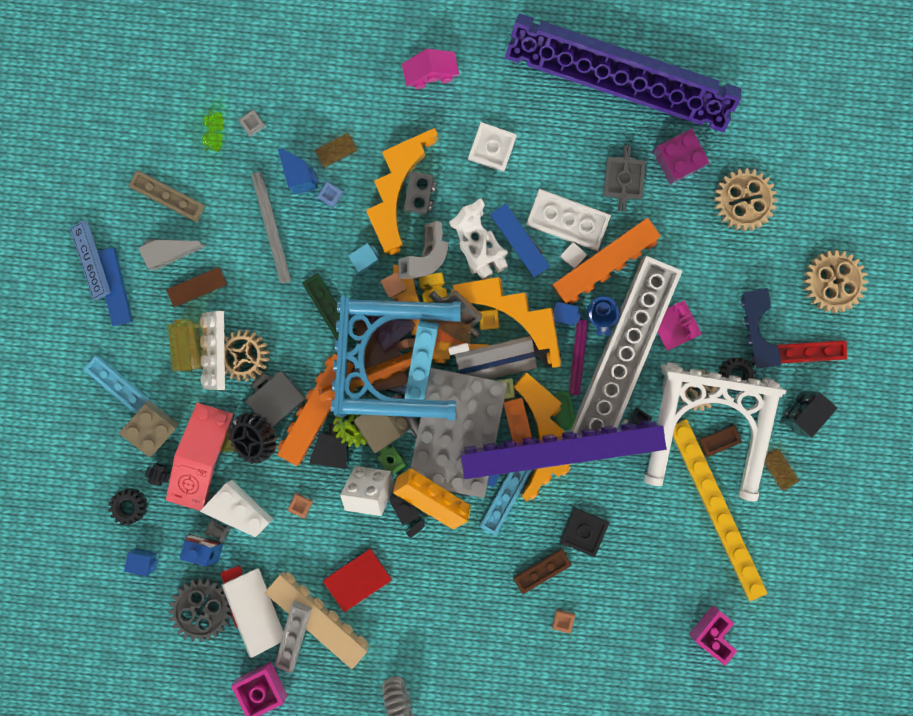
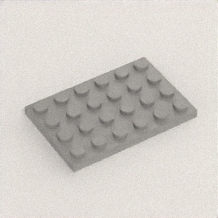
[411,368,507,498]

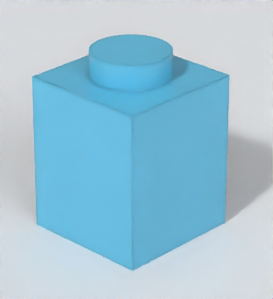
[348,243,380,274]

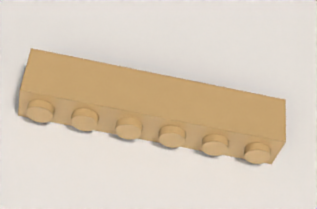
[265,571,369,669]

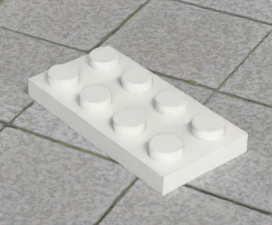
[200,311,225,390]

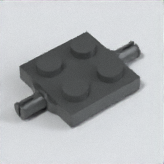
[603,145,646,212]
[429,290,482,339]

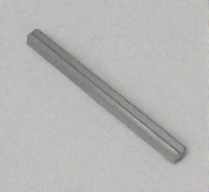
[252,172,291,283]

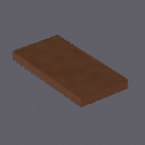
[354,316,408,393]

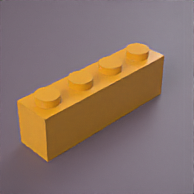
[393,468,471,529]

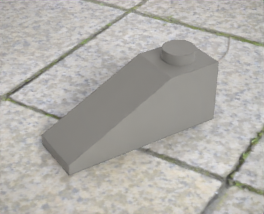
[139,239,206,271]

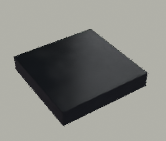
[559,507,610,558]

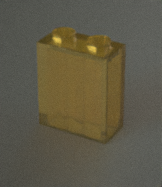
[168,319,203,372]

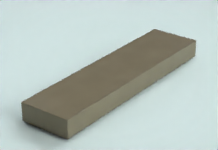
[128,170,206,223]

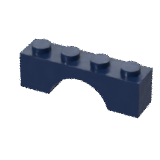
[741,288,781,369]

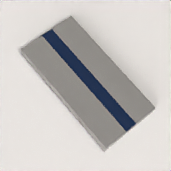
[455,336,537,379]

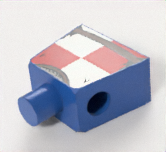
[180,533,224,566]

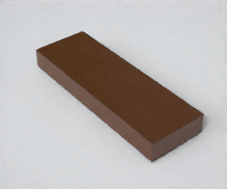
[166,267,228,307]
[513,548,572,594]

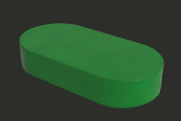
[554,391,576,429]

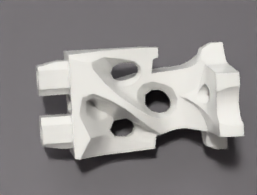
[449,198,508,280]

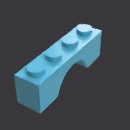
[405,320,439,400]

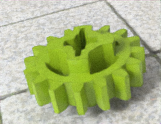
[333,414,367,447]

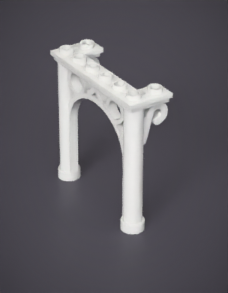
[643,362,786,502]

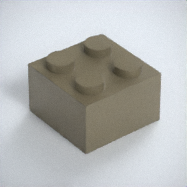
[119,400,179,458]

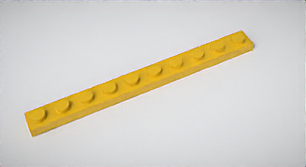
[673,419,768,602]

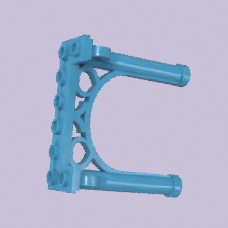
[331,295,461,421]

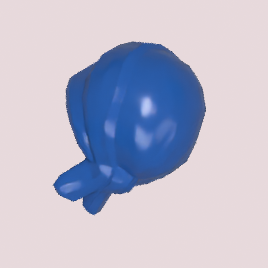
[587,296,620,336]

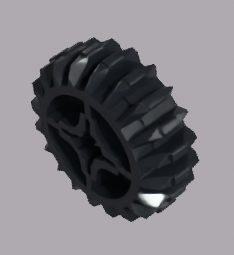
[228,412,278,464]

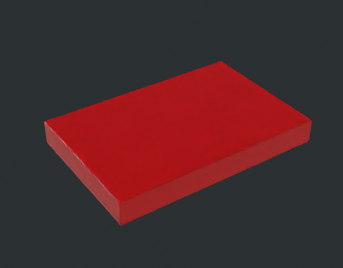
[323,548,392,612]

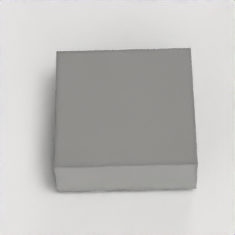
[238,109,266,137]

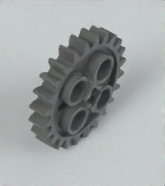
[168,577,232,642]

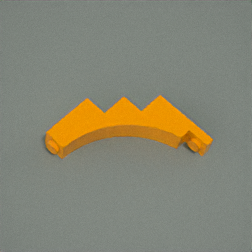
[366,128,438,255]
[451,277,561,368]

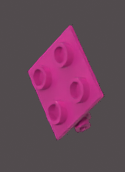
[657,300,702,351]

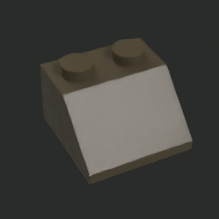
[353,397,411,453]

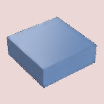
[317,182,344,209]

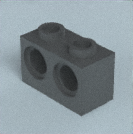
[404,171,437,216]

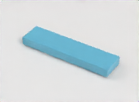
[83,355,156,414]
[479,470,532,536]

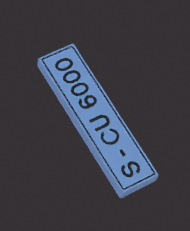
[70,221,111,300]

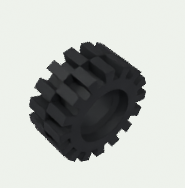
[717,357,756,392]
[108,488,148,525]

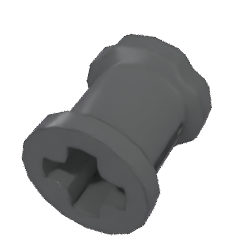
[205,519,231,543]

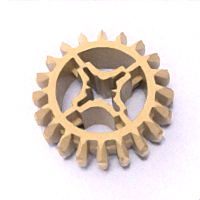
[224,330,270,381]

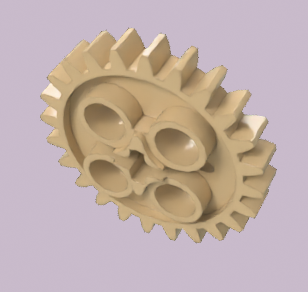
[713,168,778,232]
[802,250,868,313]

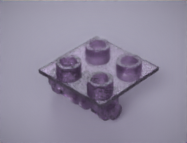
[368,298,416,351]

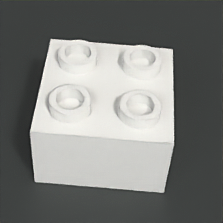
[340,466,394,516]

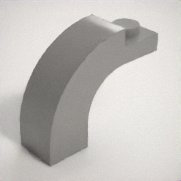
[399,221,448,279]

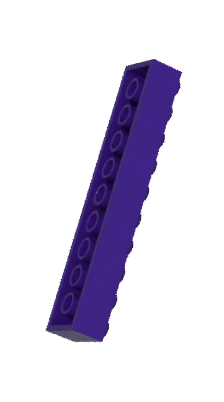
[460,420,667,479]

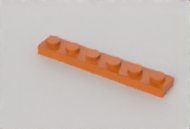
[318,351,413,402]

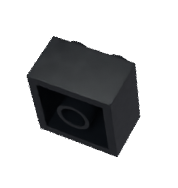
[780,391,838,438]

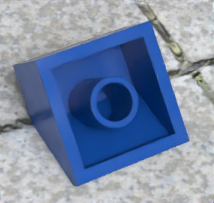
[278,148,319,195]

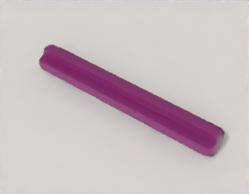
[569,320,588,395]

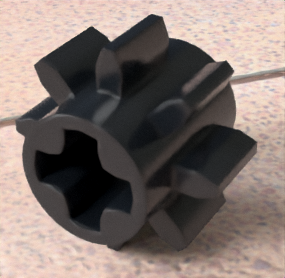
[145,463,171,486]

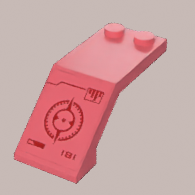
[166,403,234,511]

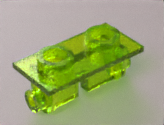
[202,109,224,152]

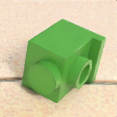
[377,445,407,475]

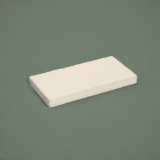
[526,189,611,252]
[222,568,284,658]

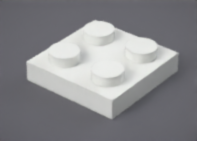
[468,122,517,172]

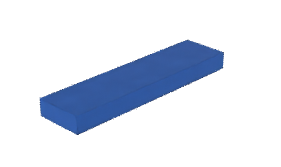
[490,204,550,278]
[97,248,133,326]

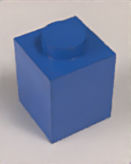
[553,302,581,326]
[124,549,158,576]

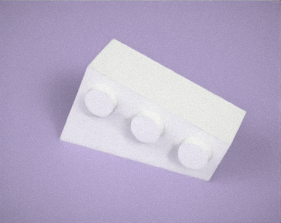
[200,480,273,537]

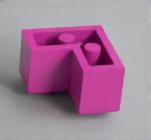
[402,49,460,89]
[689,605,737,666]

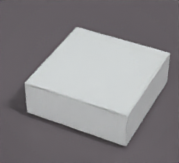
[560,242,587,269]
[448,343,469,355]

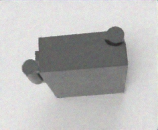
[246,371,307,429]

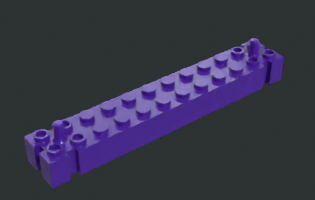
[505,13,741,132]

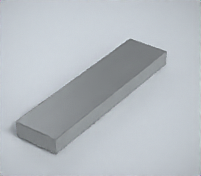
[275,600,312,674]

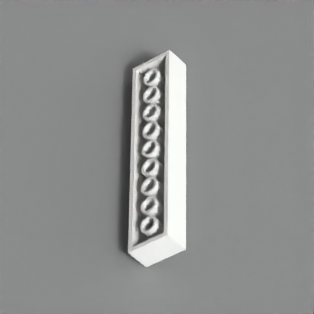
[570,256,682,434]

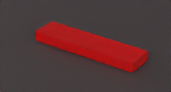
[777,340,848,364]

